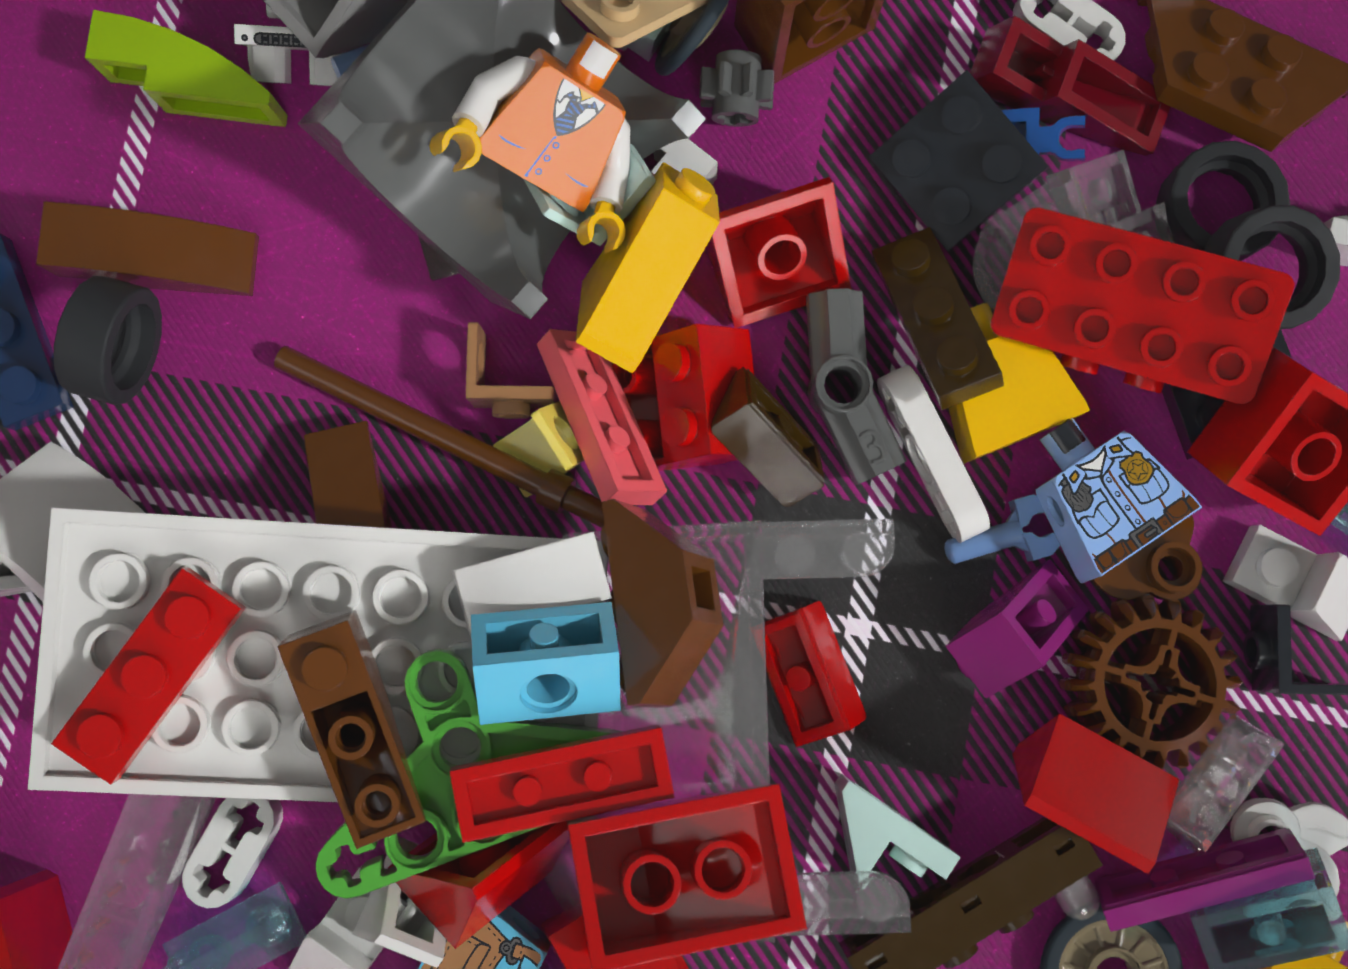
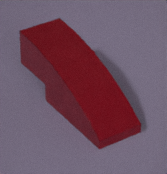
[970,15,1171,156]

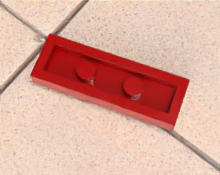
[51,567,246,785]
[449,724,675,843]

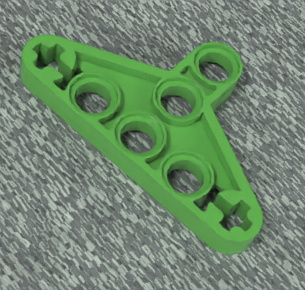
[316,649,622,898]

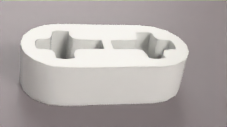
[1013,0,1125,61]
[182,798,283,908]

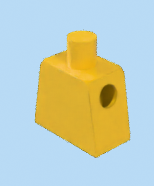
[949,303,1090,464]

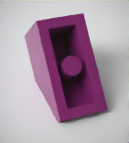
[945,559,1089,698]

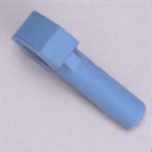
[944,494,1060,564]

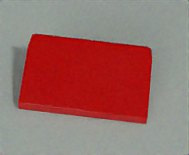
[750,601,867,747]

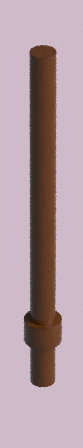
[274,346,604,528]

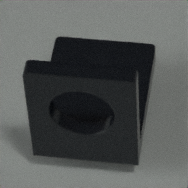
[1244,604,1348,695]

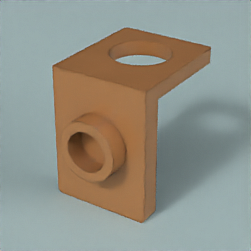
[466,322,558,419]

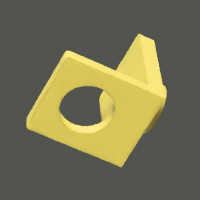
[493,401,585,497]

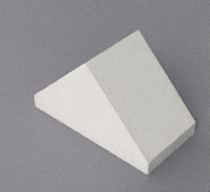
[352,836,446,968]

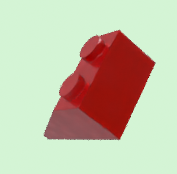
[567,783,807,969]

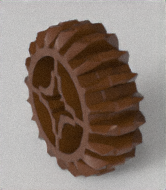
[1058,595,1243,770]

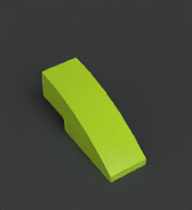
[85,10,288,127]

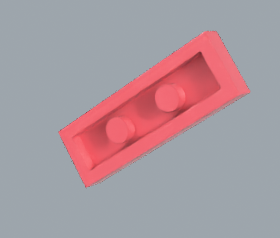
[537,329,667,505]

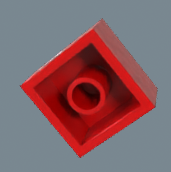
[1187,347,1348,536]

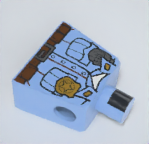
[1035,418,1202,583]

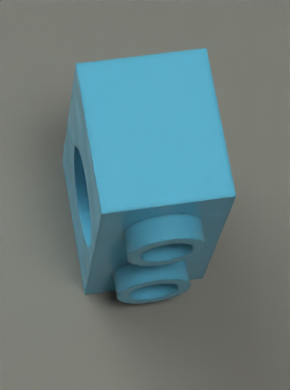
[471,602,621,725]

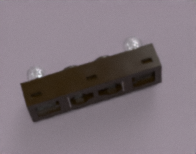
[839,817,1103,969]

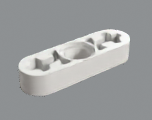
[877,365,990,543]

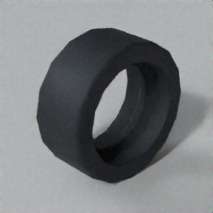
[1155,141,1290,261]
[1204,205,1340,330]
[53,276,162,405]

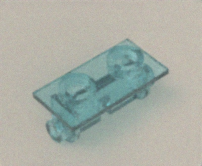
[161,881,307,969]

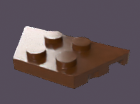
[1137,0,1348,152]

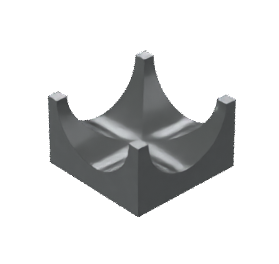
[298,0,706,319]

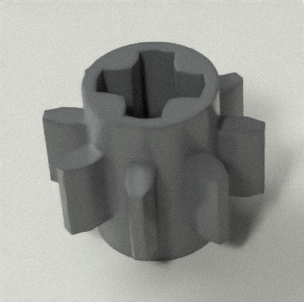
[699,50,775,127]

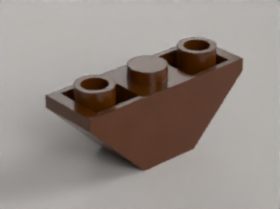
[601,499,724,708]

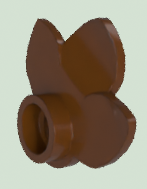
[1092,515,1202,600]

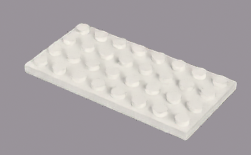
[28,508,608,802]

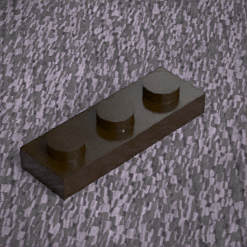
[871,227,1004,410]

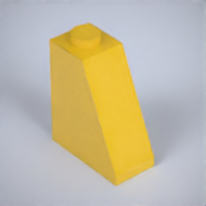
[576,162,720,374]

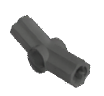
[806,288,907,486]

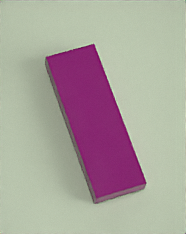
[1094,828,1316,932]

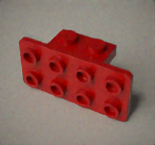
[991,207,1295,404]

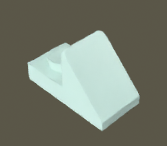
[834,773,961,885]

